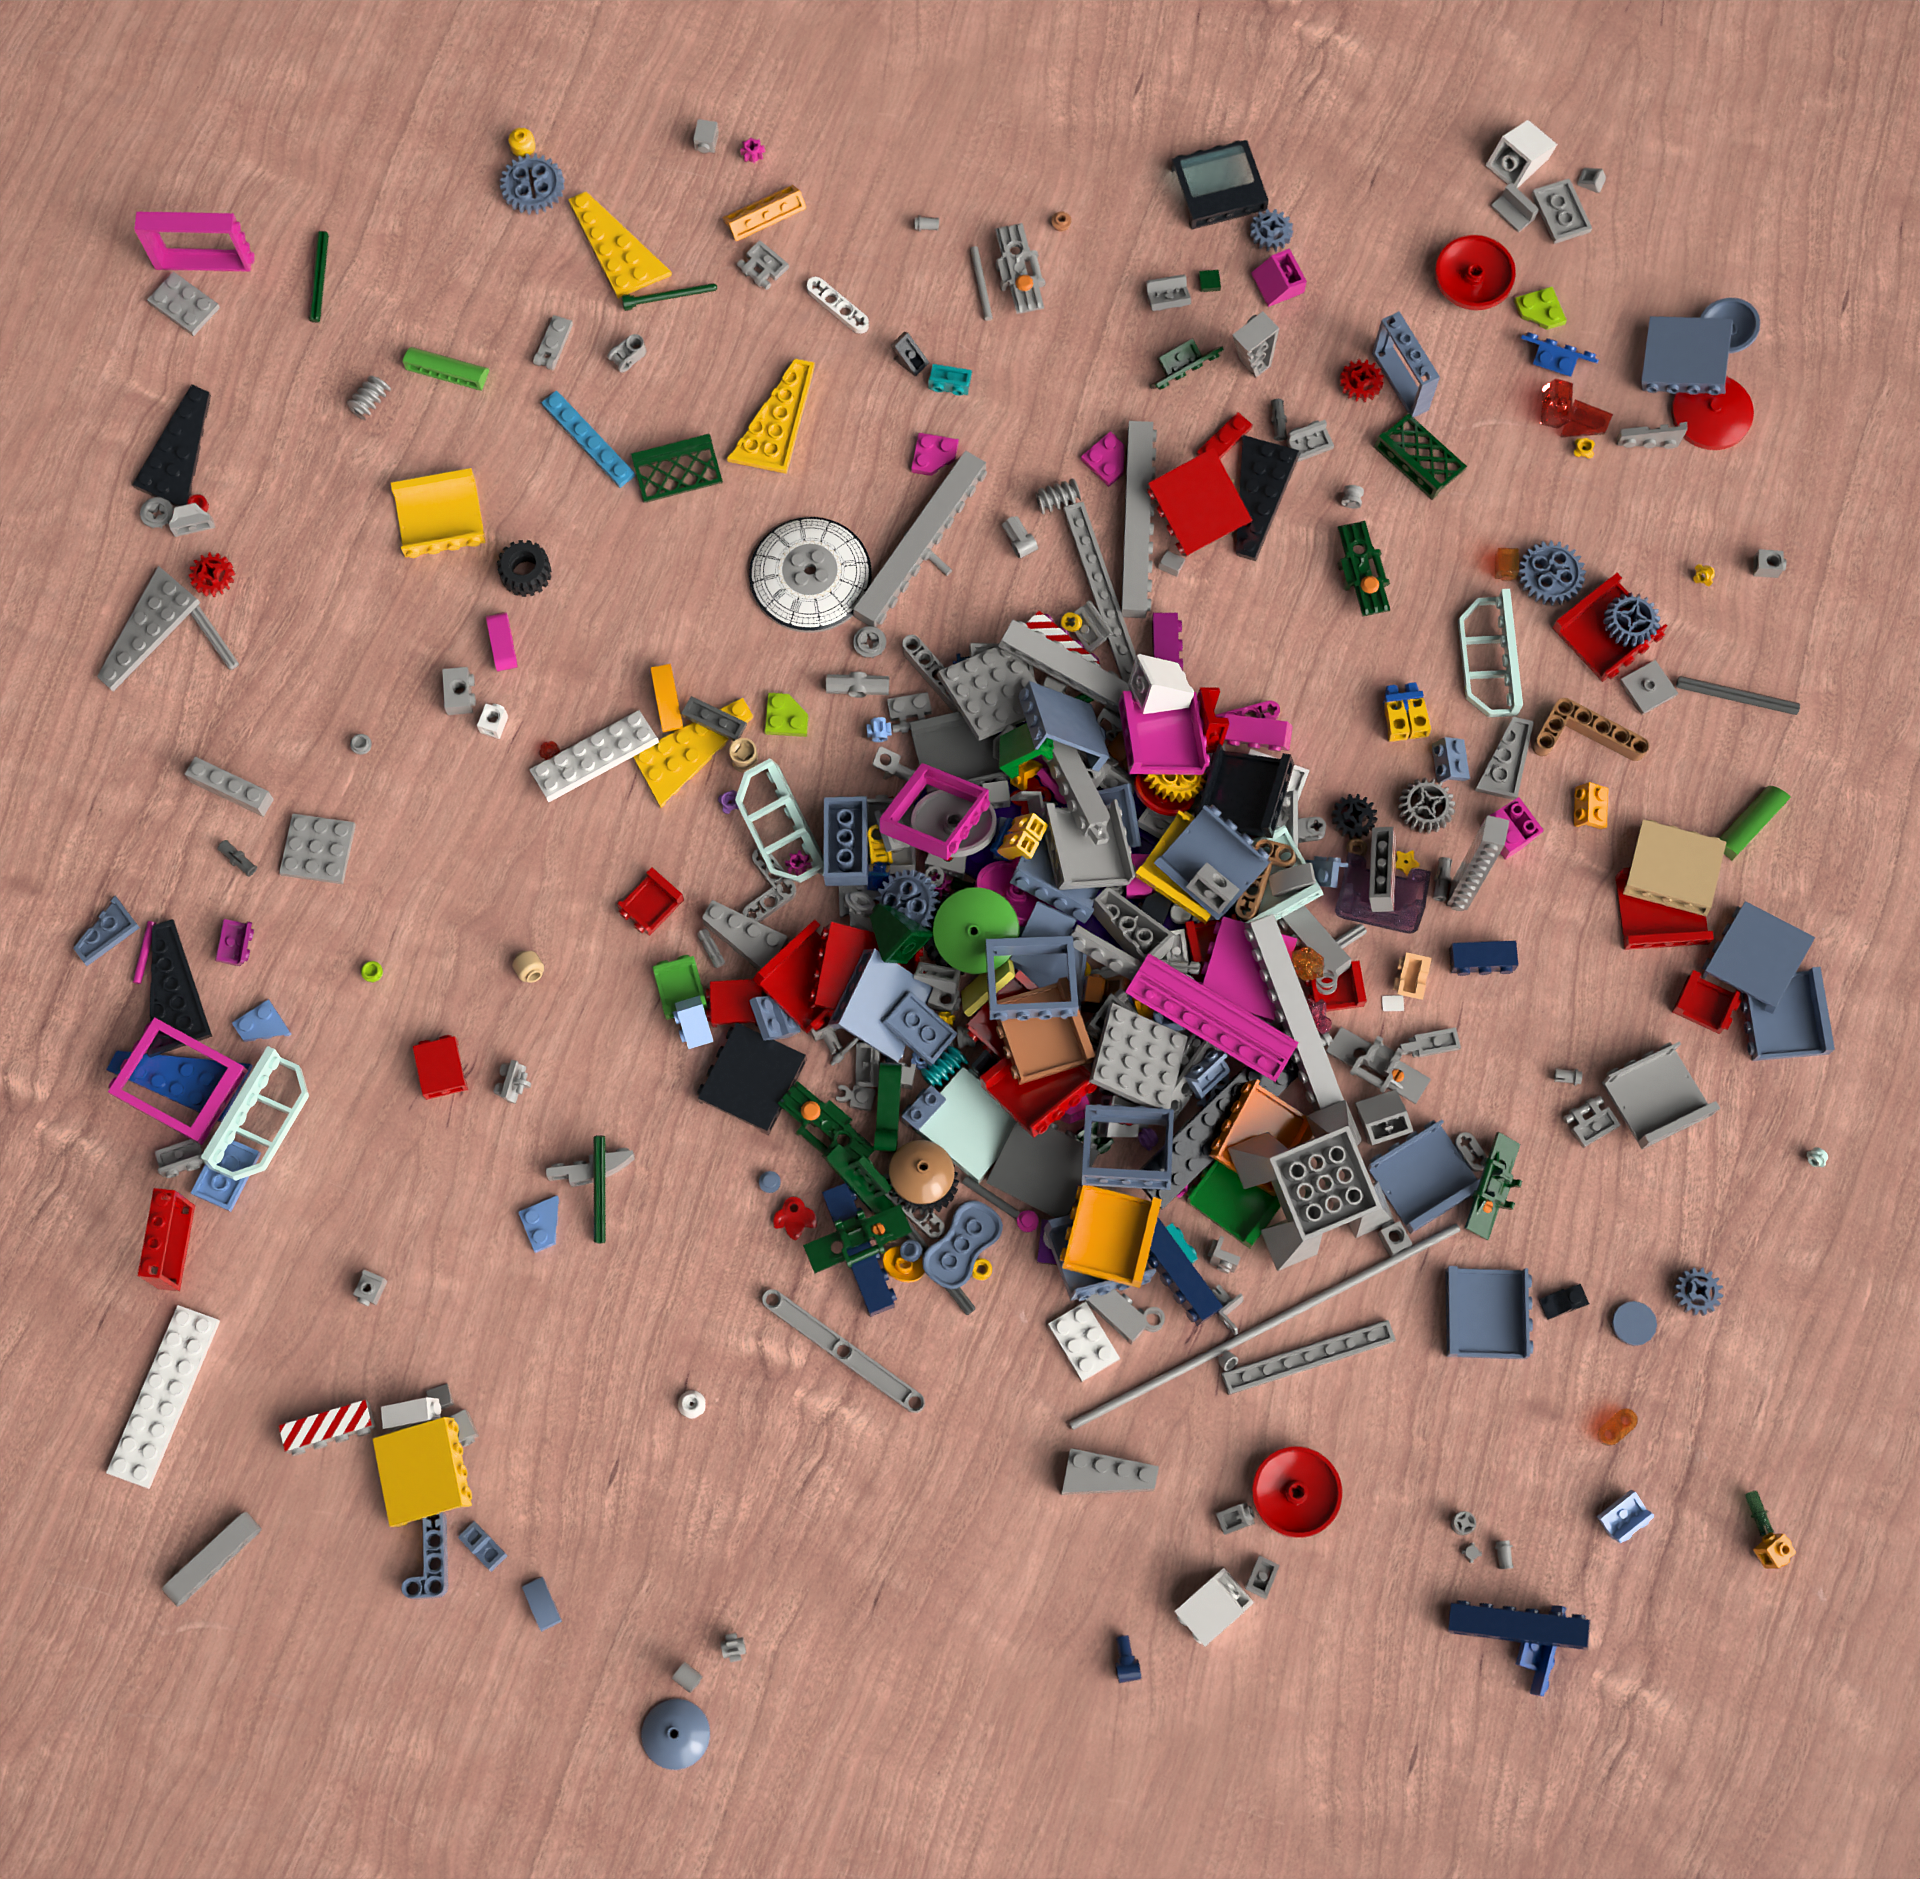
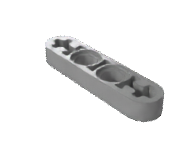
[883,1174,945,1239]

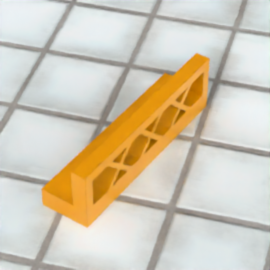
[722,184,806,241]

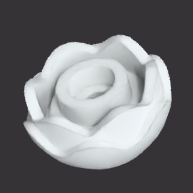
[678,1390,705,1419]

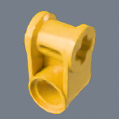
[868,825,893,866]

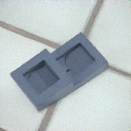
[458,1521,508,1572]
[522,1577,562,1632]

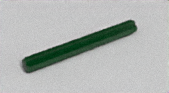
[309,231,329,323]
[593,1135,606,1244]

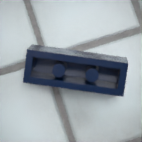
[1449,941,1519,976]

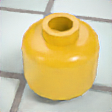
[508,127,535,158]

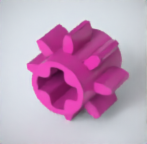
[740,137,765,164]
[785,850,812,876]
[931,872,952,899]

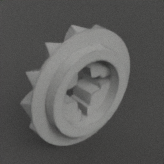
[140,497,173,529]
[853,626,886,659]
[844,892,876,918]

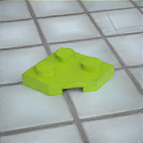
[1514,286,1567,330]
[765,693,809,737]

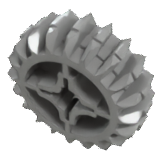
[1398,777,1455,834]

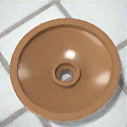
[889,1140,954,1204]

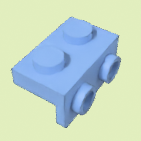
[1597,1490,1654,1543]

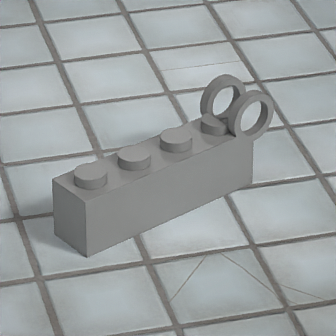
[1277,905,1351,995]
[1084,1289,1165,1344]

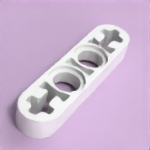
[807,277,869,334]

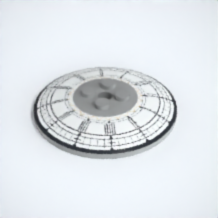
[749,517,872,633]

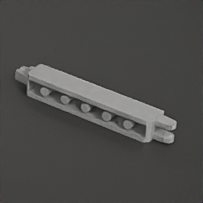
[1042,740,1111,845]

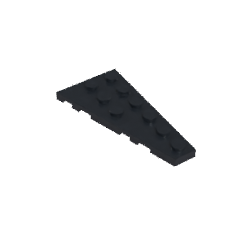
[132,384,211,507]
[1236,435,1300,561]
[148,919,212,1058]

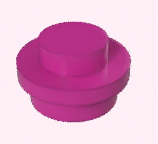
[1017,1210,1039,1232]

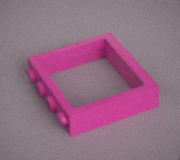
[879,763,990,860]

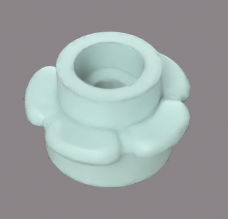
[1807,1147,1828,1167]

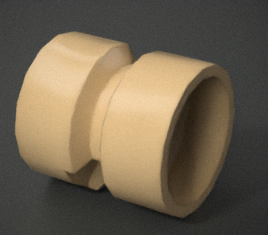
[729,738,758,773]

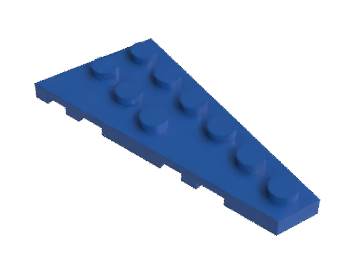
[106,1051,253,1122]

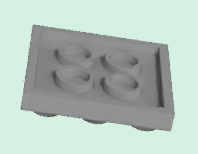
[279,814,356,884]

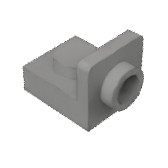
[1216,1503,1255,1535]

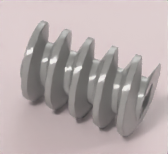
[347,375,391,421]
[1036,478,1081,514]

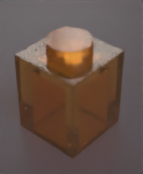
[1495,548,1519,581]

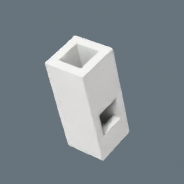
[381,1397,441,1430]

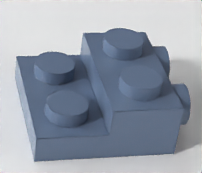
[749,996,801,1040]

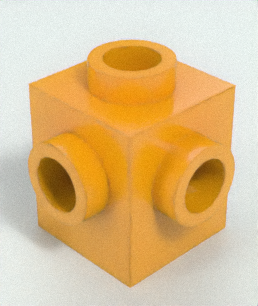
[1753,1533,1796,1568]

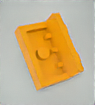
[1574,782,1608,830]

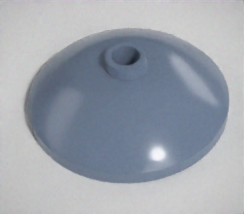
[1700,298,1760,354]
[641,1699,710,1770]

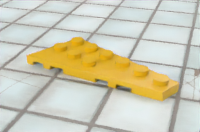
[568,191,672,299]
[727,359,815,474]
[633,698,753,808]

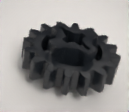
[1331,794,1378,840]

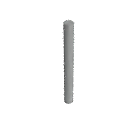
[970,246,992,321]

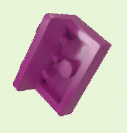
[215,919,254,967]

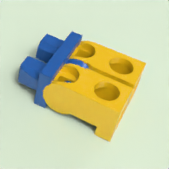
[1383,682,1431,742]
[990,813,1048,862]

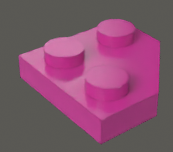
[1081,431,1124,487]
[911,433,959,476]

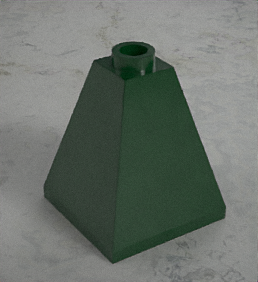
[869,903,933,964]

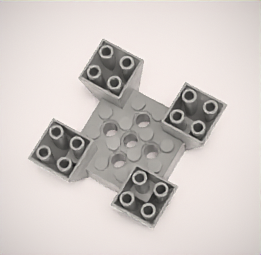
[1227,1100,1395,1271]

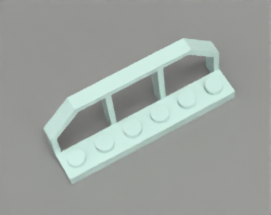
[1458,589,1523,717]
[735,758,824,883]
[200,1046,309,1181]

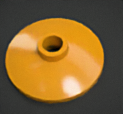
[883,1246,925,1282]

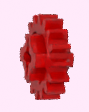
[1340,359,1384,402]
[188,552,235,597]

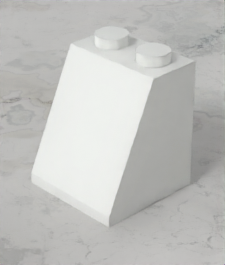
[1486,120,1557,188]
[1128,654,1194,714]
[1175,1568,1254,1646]

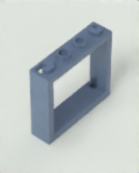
[1372,311,1440,418]
[985,936,1079,1021]
[1082,1104,1174,1190]

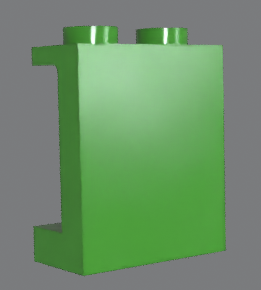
[652,955,708,1020]

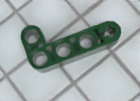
[874,1063,902,1152]

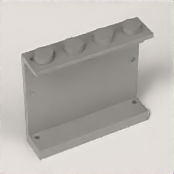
[1602,1041,1720,1149]

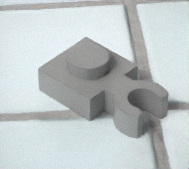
[836,1085,876,1112]

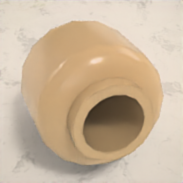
[512,951,544,983]

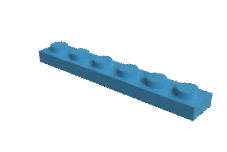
[541,390,635,488]

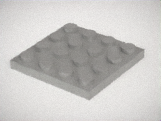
[937,646,1037,741]
[1089,1003,1188,1109]

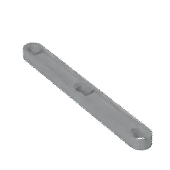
[762,1289,925,1413]

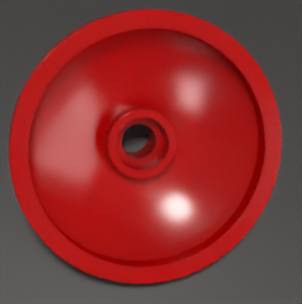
[1134,774,1195,816]

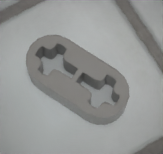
[1455,1132,1487,1172]

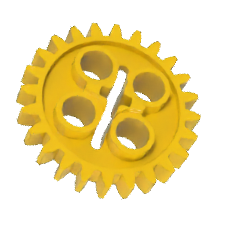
[1143,767,1207,803]

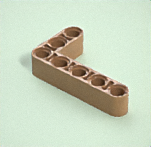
[1533,698,1649,761]

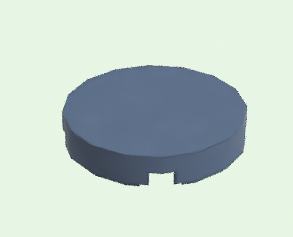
[1611,1301,1657,1346]

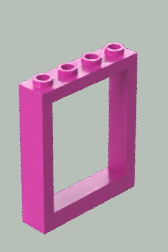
[134,211,254,272]
[108,1017,248,1145]

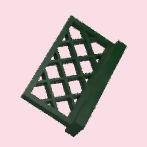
[1374,413,1467,500]
[631,433,723,503]

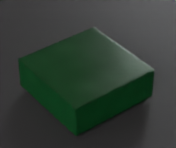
[1199,270,1221,292]

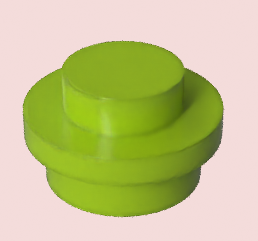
[361,961,383,982]

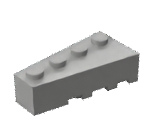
[1232,311,1279,377]
[702,900,789,970]

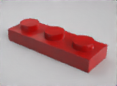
[1196,412,1253,459]

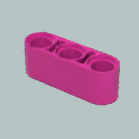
[486,612,518,672]

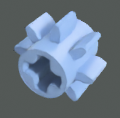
[866,717,892,742]

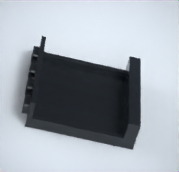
[1195,744,1294,838]
[697,1023,807,1136]

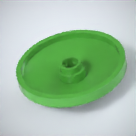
[933,887,1020,974]

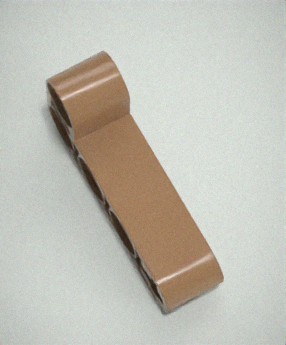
[1236,839,1296,922]

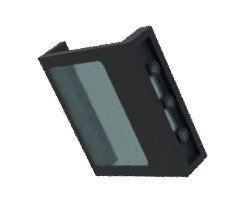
[1171,140,1269,230]

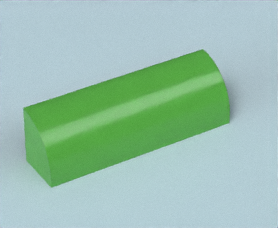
[403,347,490,391]
[1719,786,1791,861]

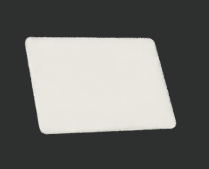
[1382,995,1404,1011]

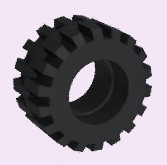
[497,540,552,597]

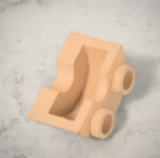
[1393,952,1432,1000]

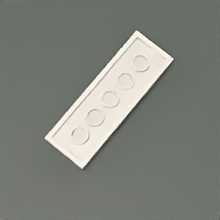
[529,710,659,802]

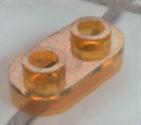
[1597,1408,1638,1446]

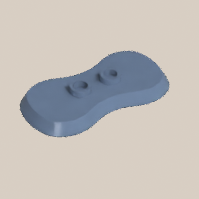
[922,1200,1003,1289]

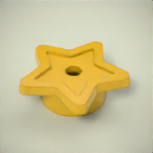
[1395,850,1420,876]

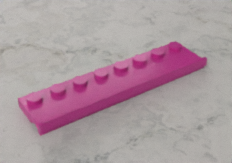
[1125,953,1299,1082]

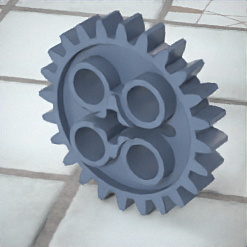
[500,153,565,215]
[1518,540,1586,606]
[874,869,941,928]

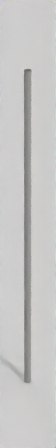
[1069,1224,1460,1430]

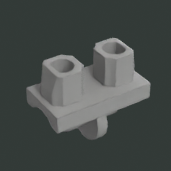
[493,1060,531,1104]

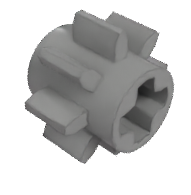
[721,1633,746,1662]

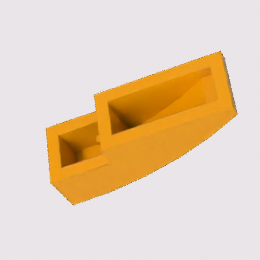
[650,664,683,732]

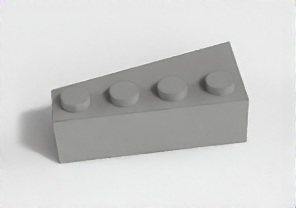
[1092,887,1175,963]
[1061,1448,1159,1495]

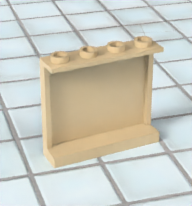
[1623,819,1726,917]

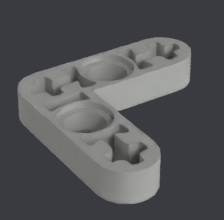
[743,848,796,923]

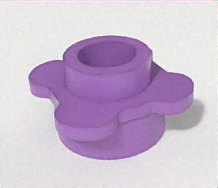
[718,790,739,814]
[1138,1128,1158,1151]

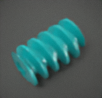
[920,1046,969,1089]

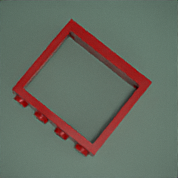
[137,1188,195,1291]

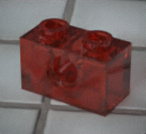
[1541,379,1573,429]

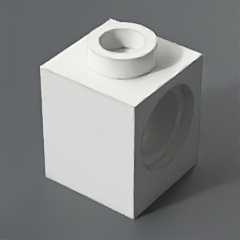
[477,704,508,739]

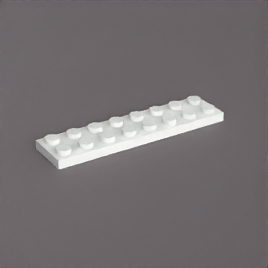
[106,1305,220,1489]

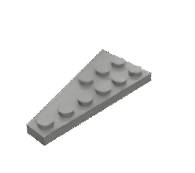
[97,566,200,692]

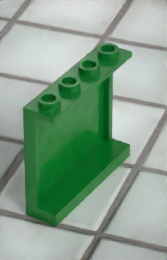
[1186,1159,1281,1249]

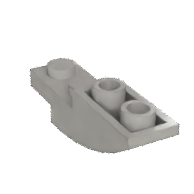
[546,1148,635,1187]

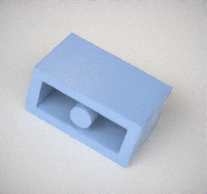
[673,996,713,1049]

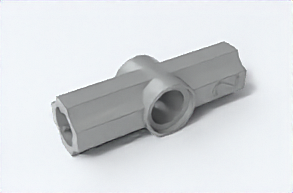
[826,672,889,698]

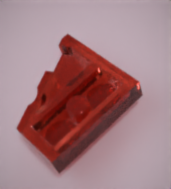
[1560,399,1613,438]

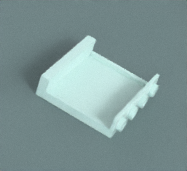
[1232,825,1324,923]
[913,1067,1016,1184]

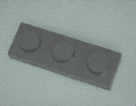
[681,696,747,741]

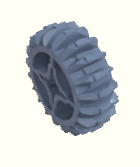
[1603,592,1660,648]

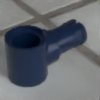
[1115,1635,1142,1683]

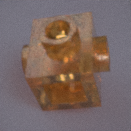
[1291,947,1324,981]

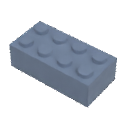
[824,797,868,886]

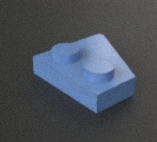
[232,999,291,1042]
[518,1196,560,1253]

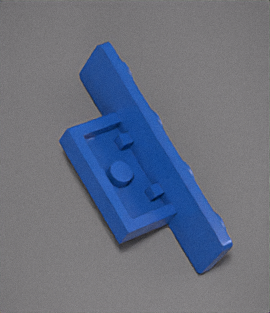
[1521,332,1599,377]
[1515,1605,1566,1697]

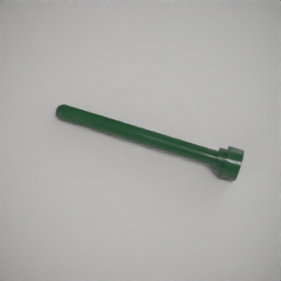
[622,283,717,311]

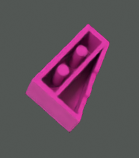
[1224,714,1293,752]

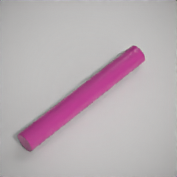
[133,921,156,984]

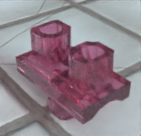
[1306,998,1332,1034]

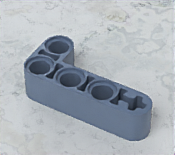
[401,1512,448,1600]

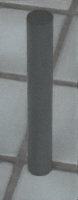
[962,1176,1021,1219]

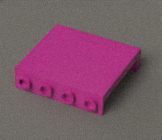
[1118,691,1210,775]
[1199,916,1297,1023]

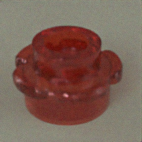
[539,741,560,760]

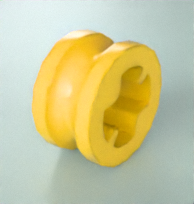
[1061,612,1082,632]

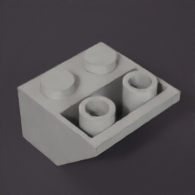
[1355,1089,1414,1145]

